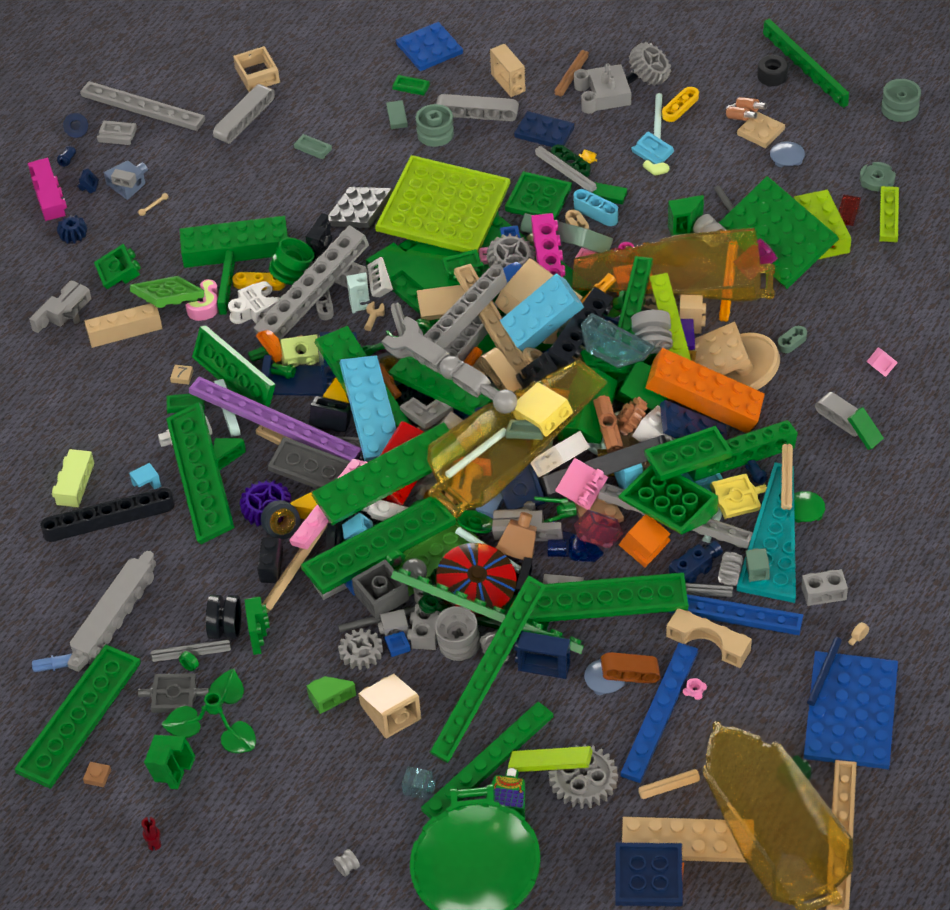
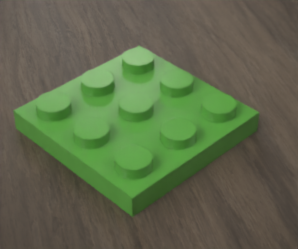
[130,276,204,308]

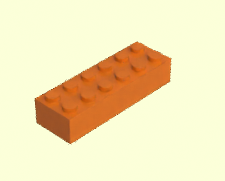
[646,348,765,433]

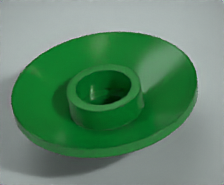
[456,510,493,534]

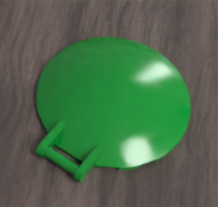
[410,784,541,910]

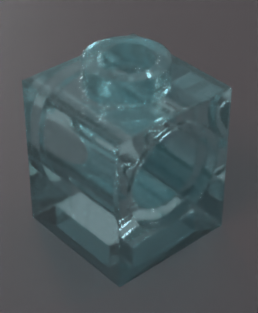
[402,766,436,800]

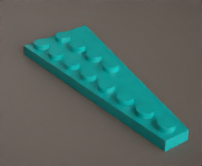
[737,463,796,603]

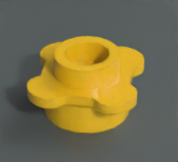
[579,149,597,164]

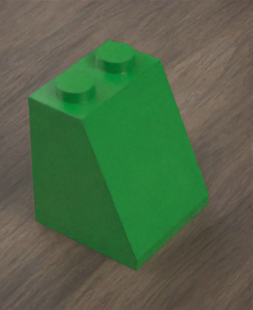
[614,359,668,414]

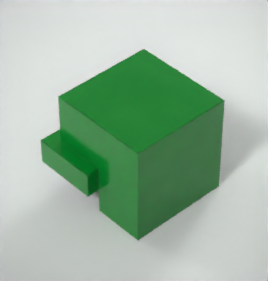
[144,735,196,789]

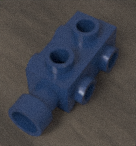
[669,541,723,583]

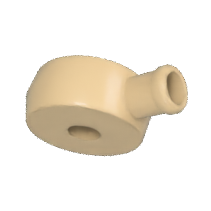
[848,622,869,646]

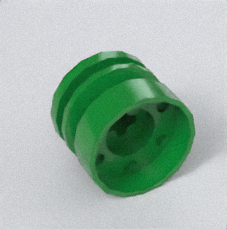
[269,237,314,285]

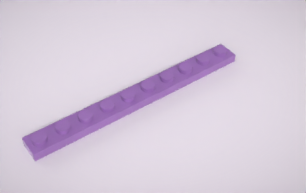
[189,377,362,461]

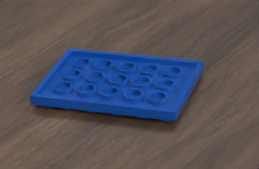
[803,651,898,769]

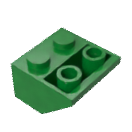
[668,195,704,240]

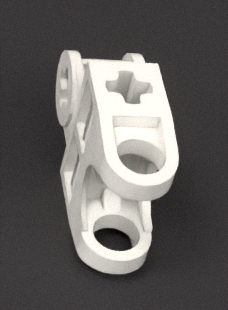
[228,281,280,324]

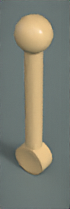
[138,193,168,216]

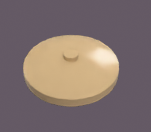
[725,333,780,390]

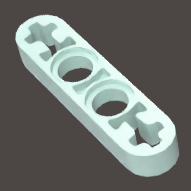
[214,379,241,437]

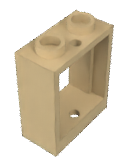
[490,44,525,97]
[233,46,280,92]

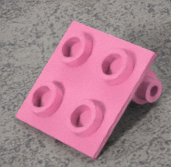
[555,458,608,511]

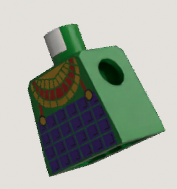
[485,768,525,818]

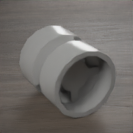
[693,214,727,247]

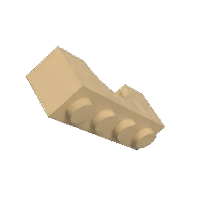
[666,609,752,668]

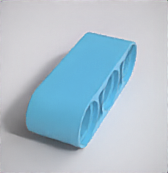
[574,189,618,226]

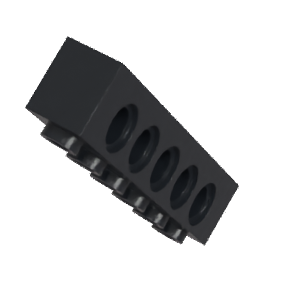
[548,287,613,374]

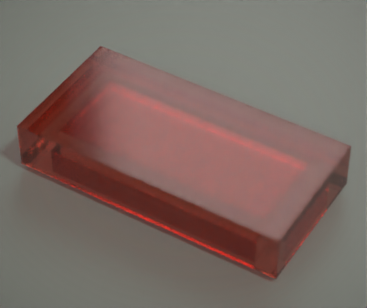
[838,195,861,226]

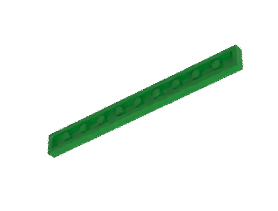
[391,568,584,654]
[429,576,546,763]

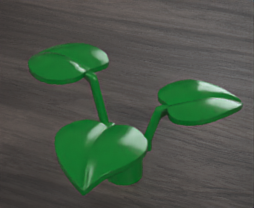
[162,669,256,753]

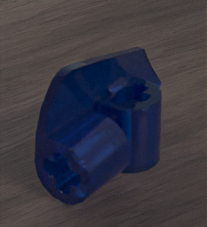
[548,530,604,562]

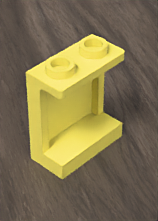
[513,382,573,437]

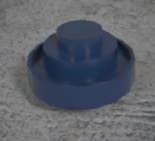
[63,113,88,138]

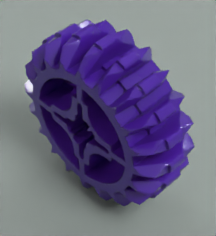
[240,479,292,527]

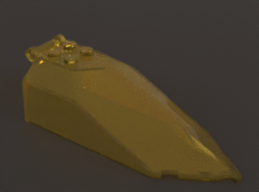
[703,721,853,910]

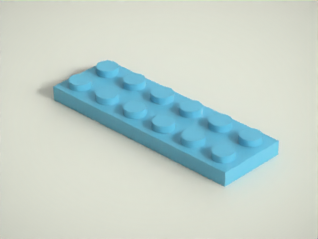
[339,355,396,461]

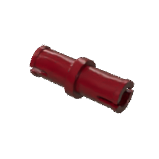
[141,817,162,851]

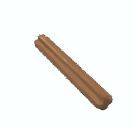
[555,50,588,97]

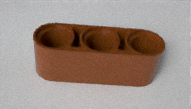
[601,652,660,683]

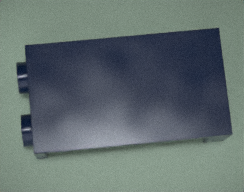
[262,355,333,396]

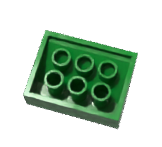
[618,465,718,535]

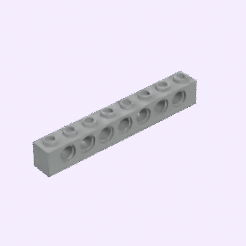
[253,225,369,339]

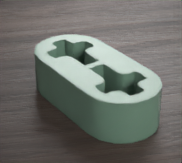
[777,326,807,353]

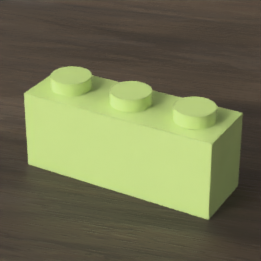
[52,449,94,507]

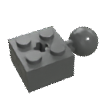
[352,558,427,619]

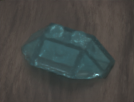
[581,313,655,368]

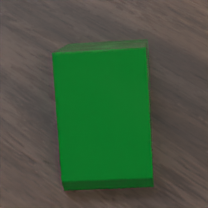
[214,438,246,471]

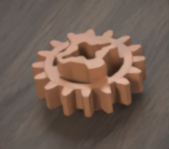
[616,397,648,436]

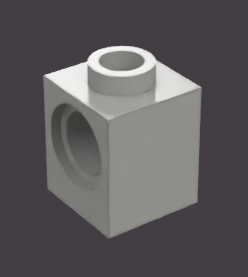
[378,609,408,637]

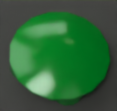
[794,491,825,523]

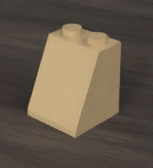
[358,674,421,739]

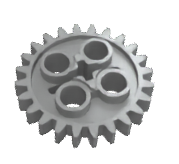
[549,744,618,809]

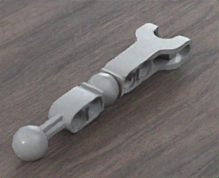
[381,316,517,414]

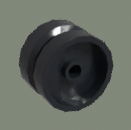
[206,595,242,639]

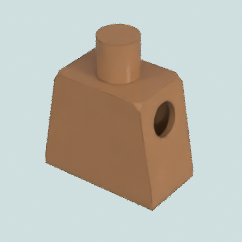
[496,512,537,560]

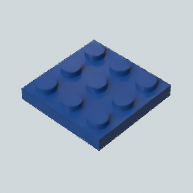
[396,22,463,71]

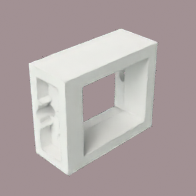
[529,431,590,477]

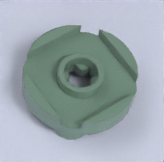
[860,162,896,192]

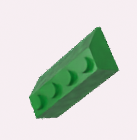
[560,367,618,444]

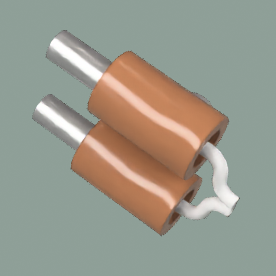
[726,97,767,121]

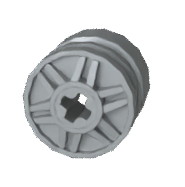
[631,310,673,354]
[434,606,480,661]

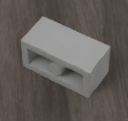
[111,169,137,188]

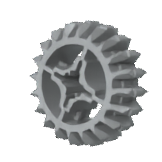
[629,42,671,86]
[486,233,535,269]

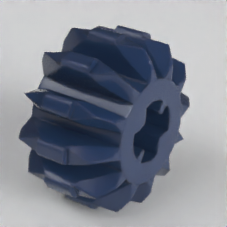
[57,215,87,244]

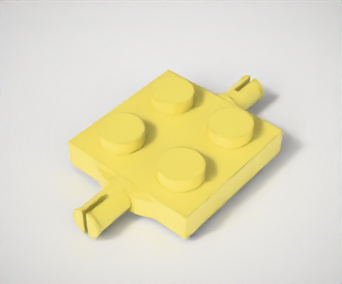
[710,474,767,519]

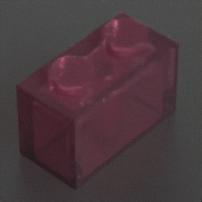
[574,510,623,548]

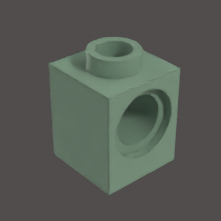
[746,548,770,582]

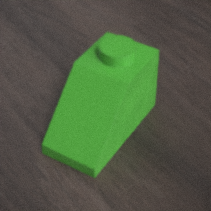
[307,676,356,714]

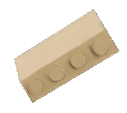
[84,303,162,348]

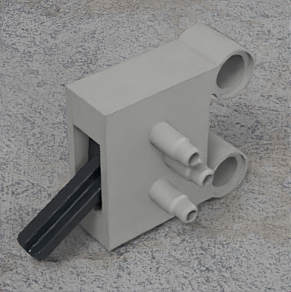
[574,63,638,114]

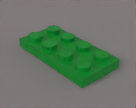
[644,426,733,481]

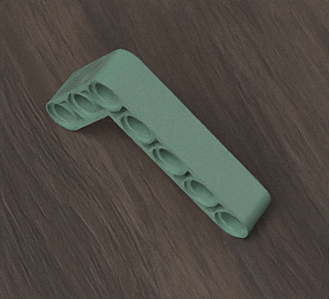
[520,213,613,256]

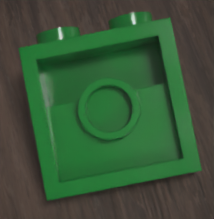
[94,244,141,289]
[244,597,270,655]

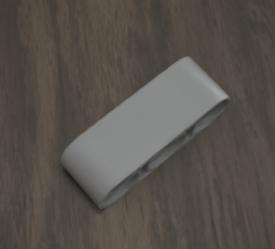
[815,392,858,437]

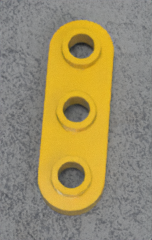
[662,87,699,122]
[232,272,286,291]

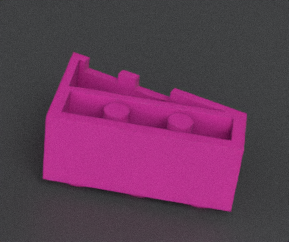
[28,158,67,221]

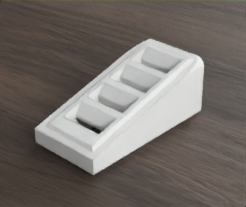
[367,257,393,297]

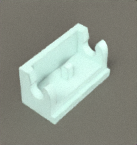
[346,272,370,313]

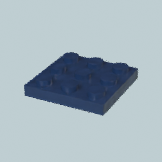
[615,842,683,907]

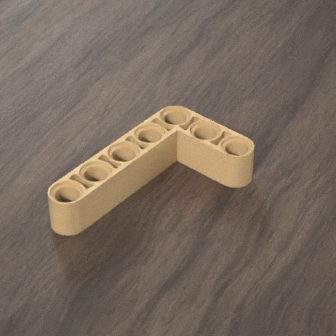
[472,347,528,397]

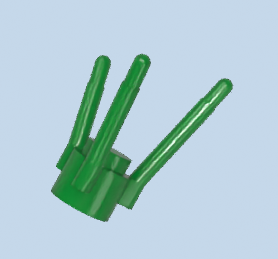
[534,496,577,523]

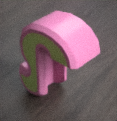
[186,279,219,321]

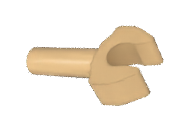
[364,302,385,331]

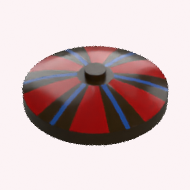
[436,543,517,617]

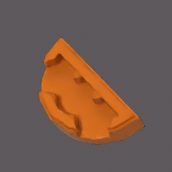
[256,330,282,363]

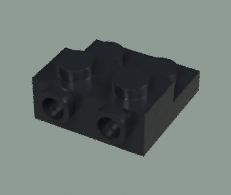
[306,213,332,263]

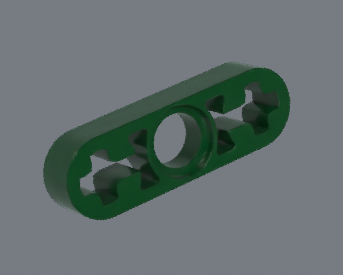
[551,145,591,177]

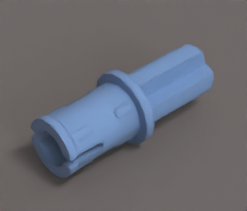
[32,653,72,672]

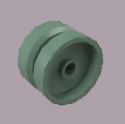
[881,79,921,122]
[416,104,454,147]

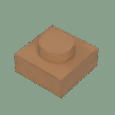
[83,762,111,787]

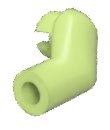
[643,160,669,175]

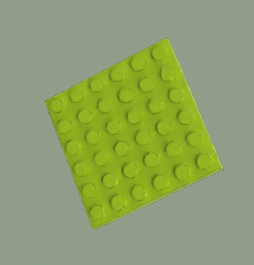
[376,155,510,253]

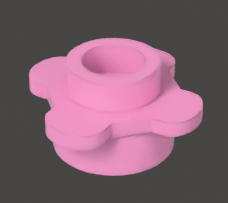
[683,678,707,700]

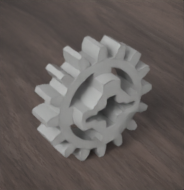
[338,628,383,670]

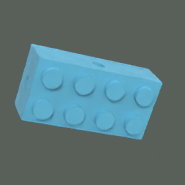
[500,273,584,351]

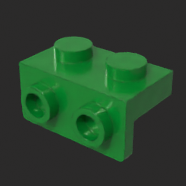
[442,249,484,281]

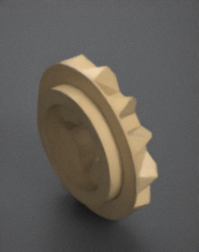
[521,347,543,365]

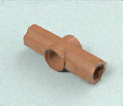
[593,395,623,453]

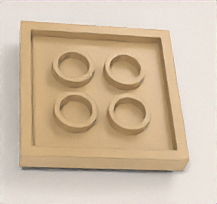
[692,322,751,375]

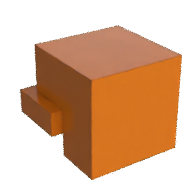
[619,514,671,568]

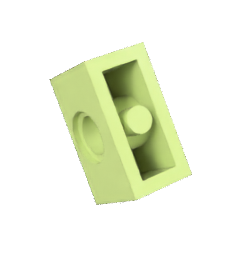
[280,335,319,367]

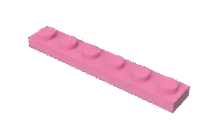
[289,459,367,549]

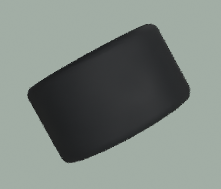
[757,55,788,86]

